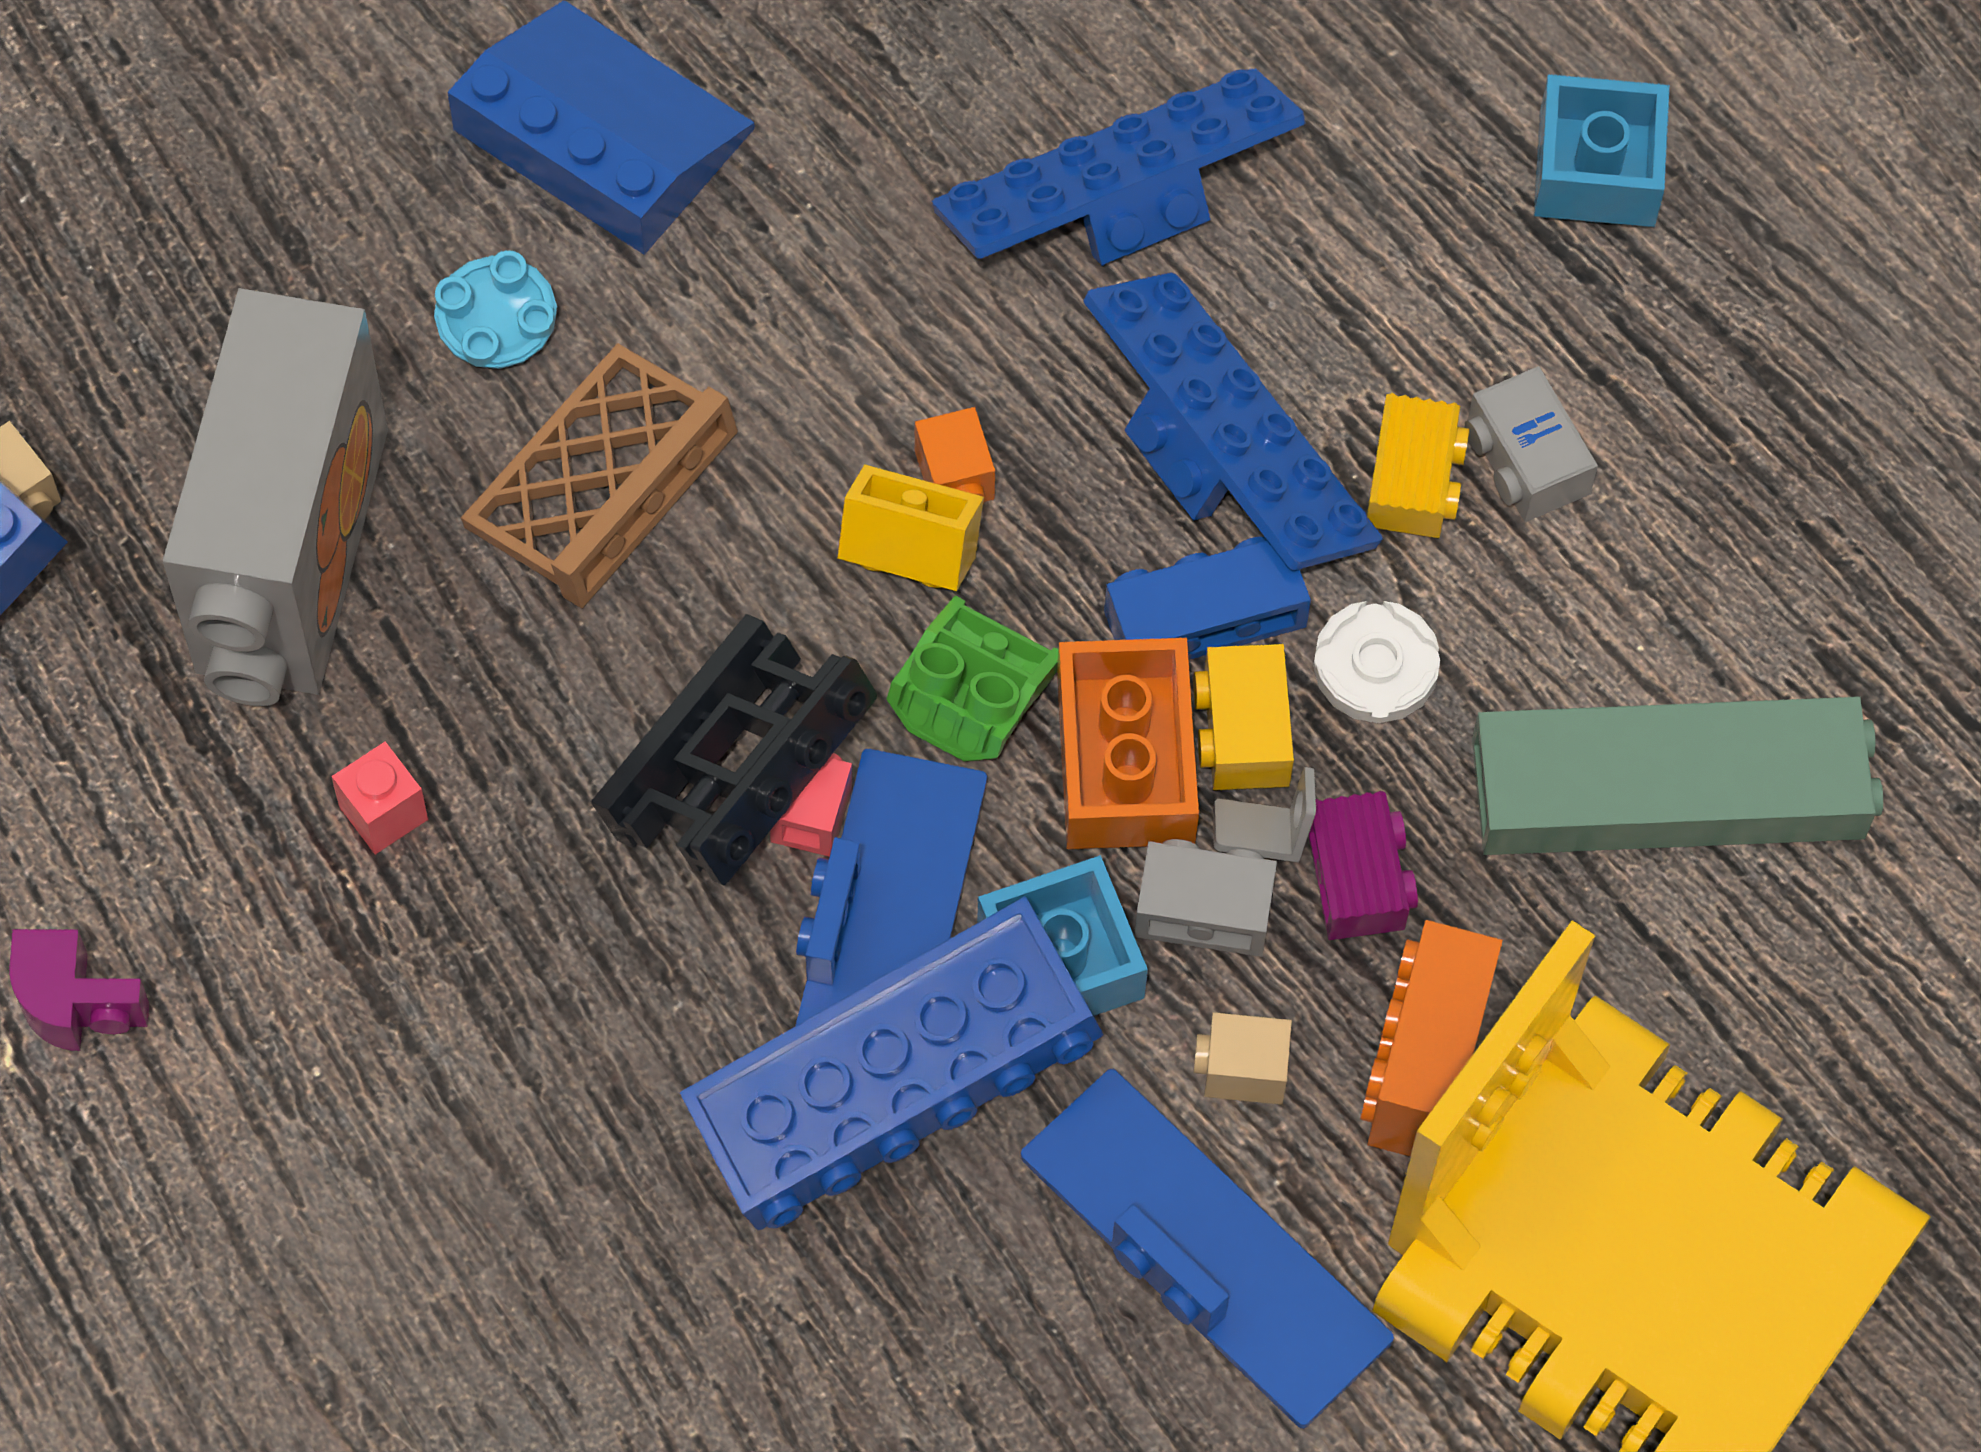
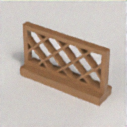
[461,343,738,609]

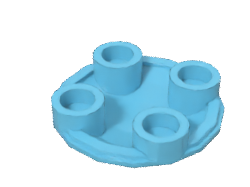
[434,250,557,369]

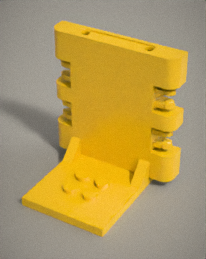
[1372,921,1931,1452]

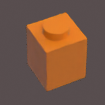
[915,407,995,504]

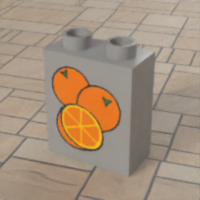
[163,288,388,706]

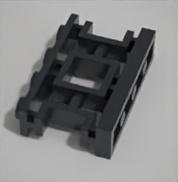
[591,614,877,885]

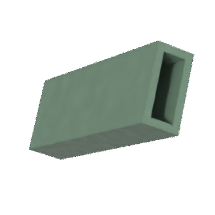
[1472,697,1883,855]

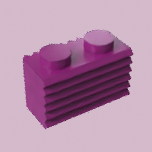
[1308,791,1418,940]

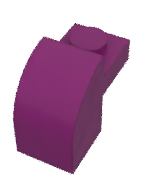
[9,929,149,1051]

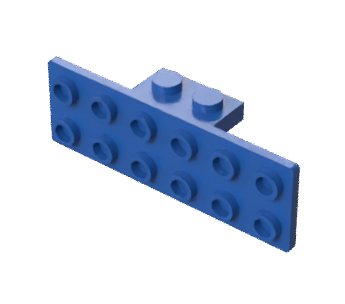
[932,68,1305,265]
[1083,273,1383,570]
[796,749,987,1026]
[1021,1069,1394,1429]

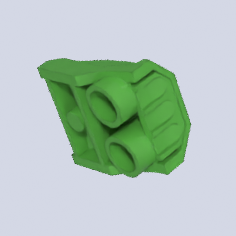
[886,596,1058,761]

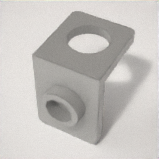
[1213,767,1316,863]

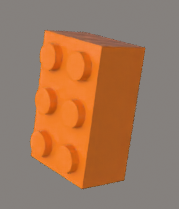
[1057,638,1199,849]
[1360,920,1503,1157]

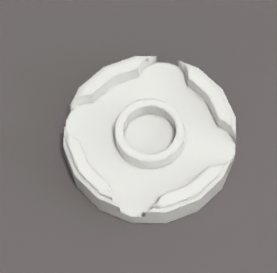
[1313,601,1440,723]

